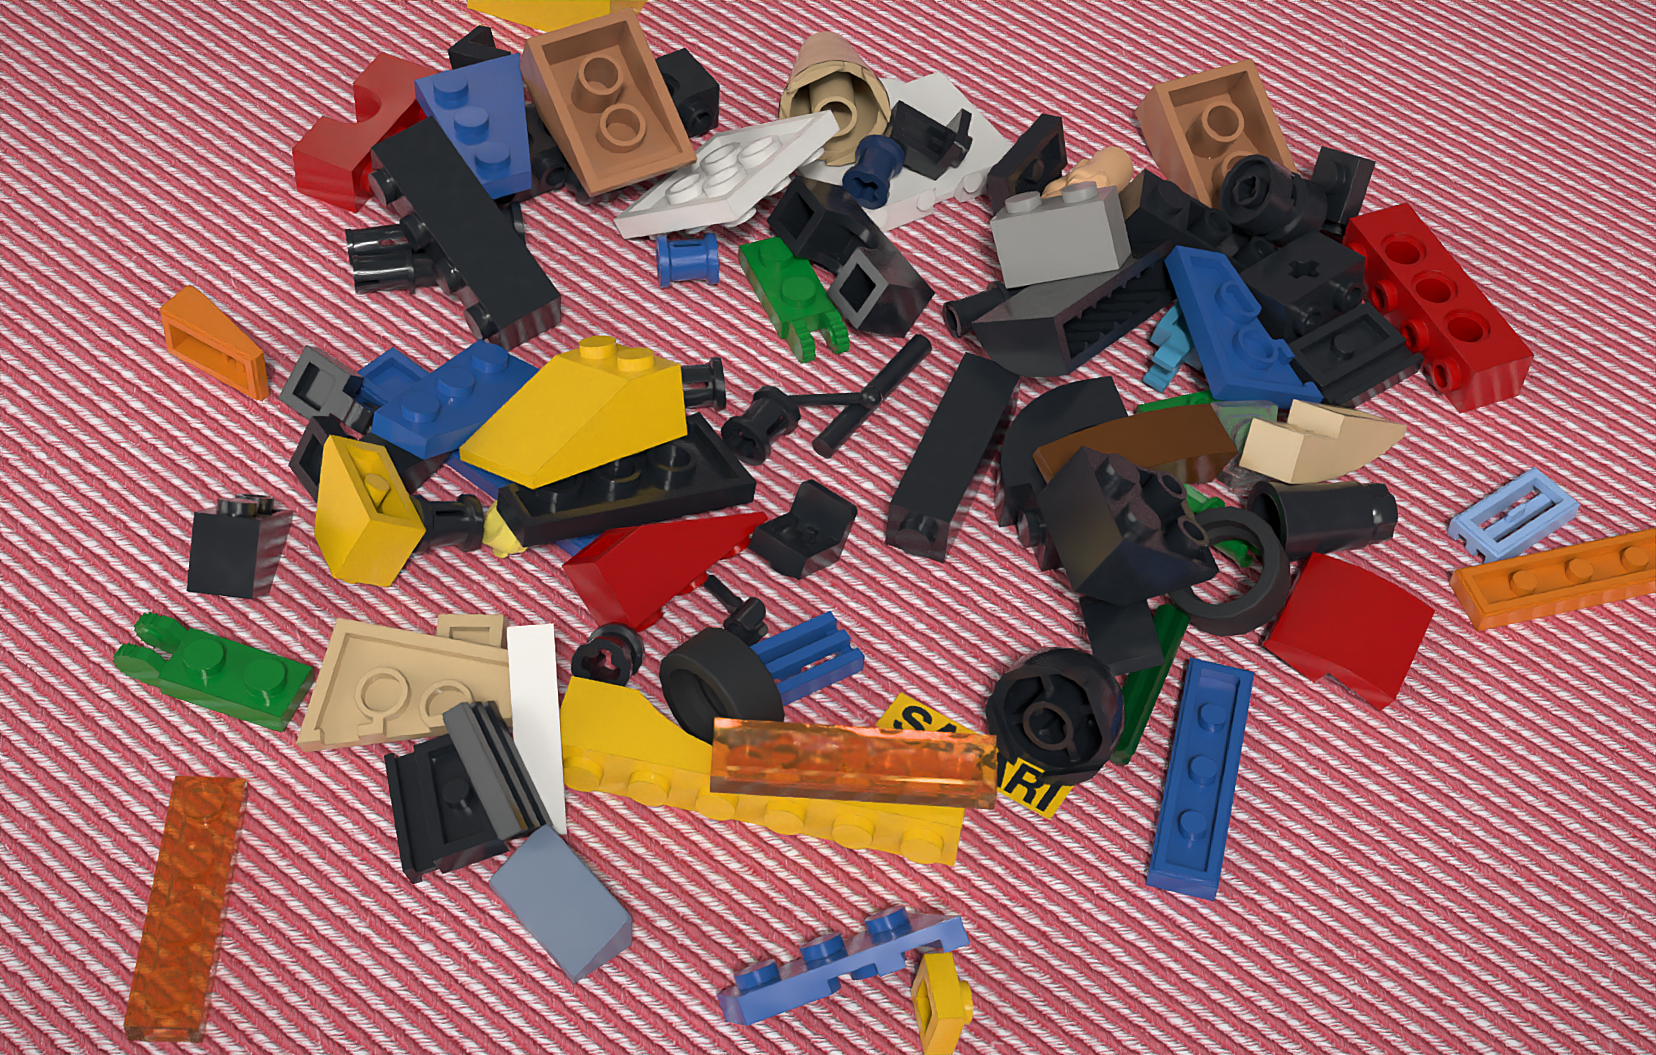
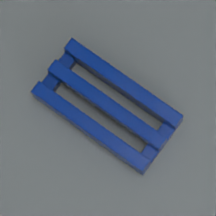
[749,611,865,707]

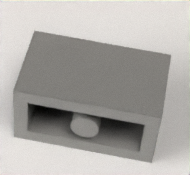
[990,181,1132,289]

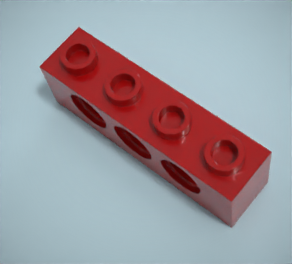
[1342,202,1534,414]

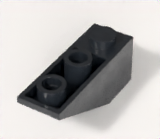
[1118,168,1279,273]

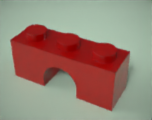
[292,52,440,214]

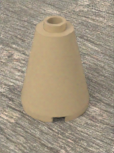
[778,31,891,166]

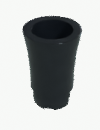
[1246,481,1398,565]

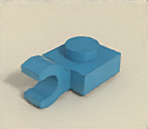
[1142,300,1203,393]

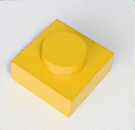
[910,952,973,1055]

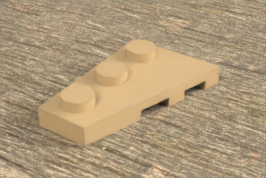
[296,617,513,753]

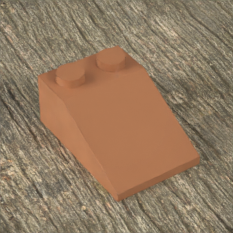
[519,7,697,197]
[1135,58,1299,211]

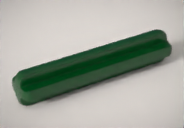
[1109,603,1190,766]

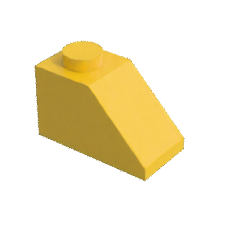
[314,435,426,588]

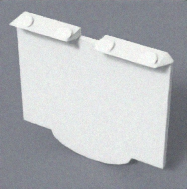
[794,71,1012,233]

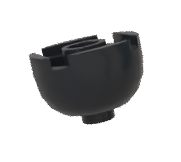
[985,647,1127,786]

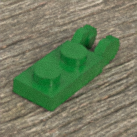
[738,236,850,364]
[112,612,314,733]

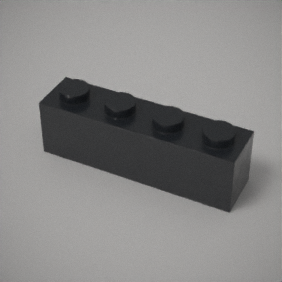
[368,115,561,352]

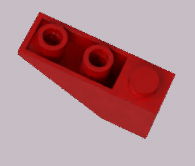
[561,511,768,632]

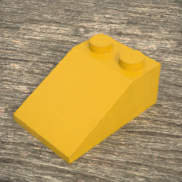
[459,335,687,489]

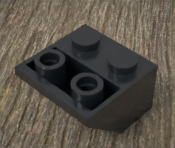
[1035,446,1220,607]

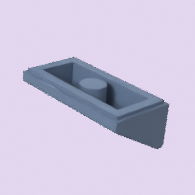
[489,823,632,984]

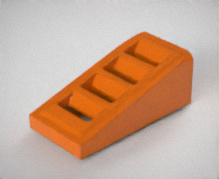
[160,285,270,402]

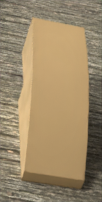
[1239,399,1407,484]

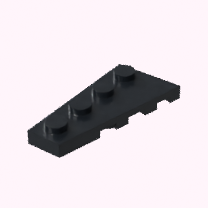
[496,412,757,548]

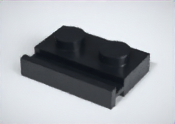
[986,113,1068,217]
[1287,301,1425,409]
[384,733,509,884]

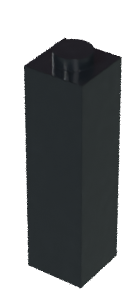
[885,352,1022,564]

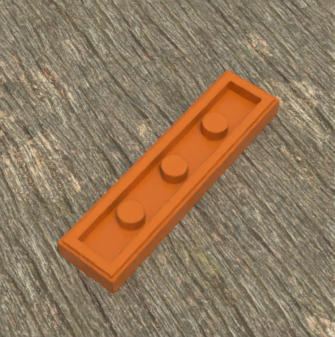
[1449,527,1656,632]

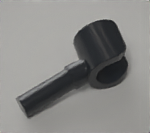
[703,575,768,646]

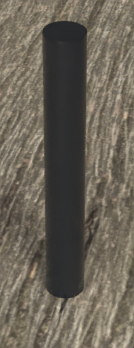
[812,334,932,459]

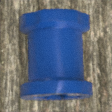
[655,233,719,288]

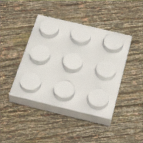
[614,110,840,240]

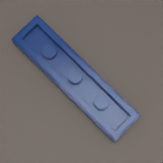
[1145,657,1255,902]

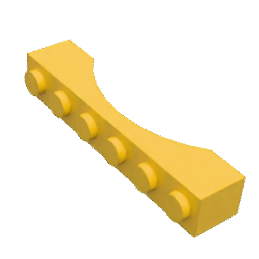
[559,676,976,867]

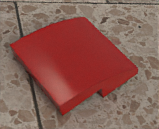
[1262,552,1436,711]

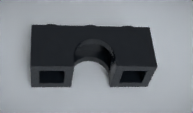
[766,175,935,338]

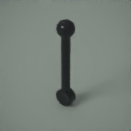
[789,386,883,410]

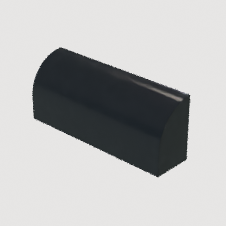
[972,239,1178,377]

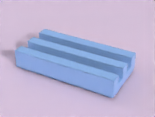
[1447,467,1580,564]

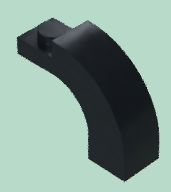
[994,376,1128,571]

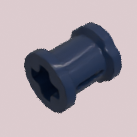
[842,134,905,210]

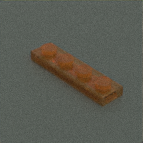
[710,718,997,810]
[123,776,249,1043]

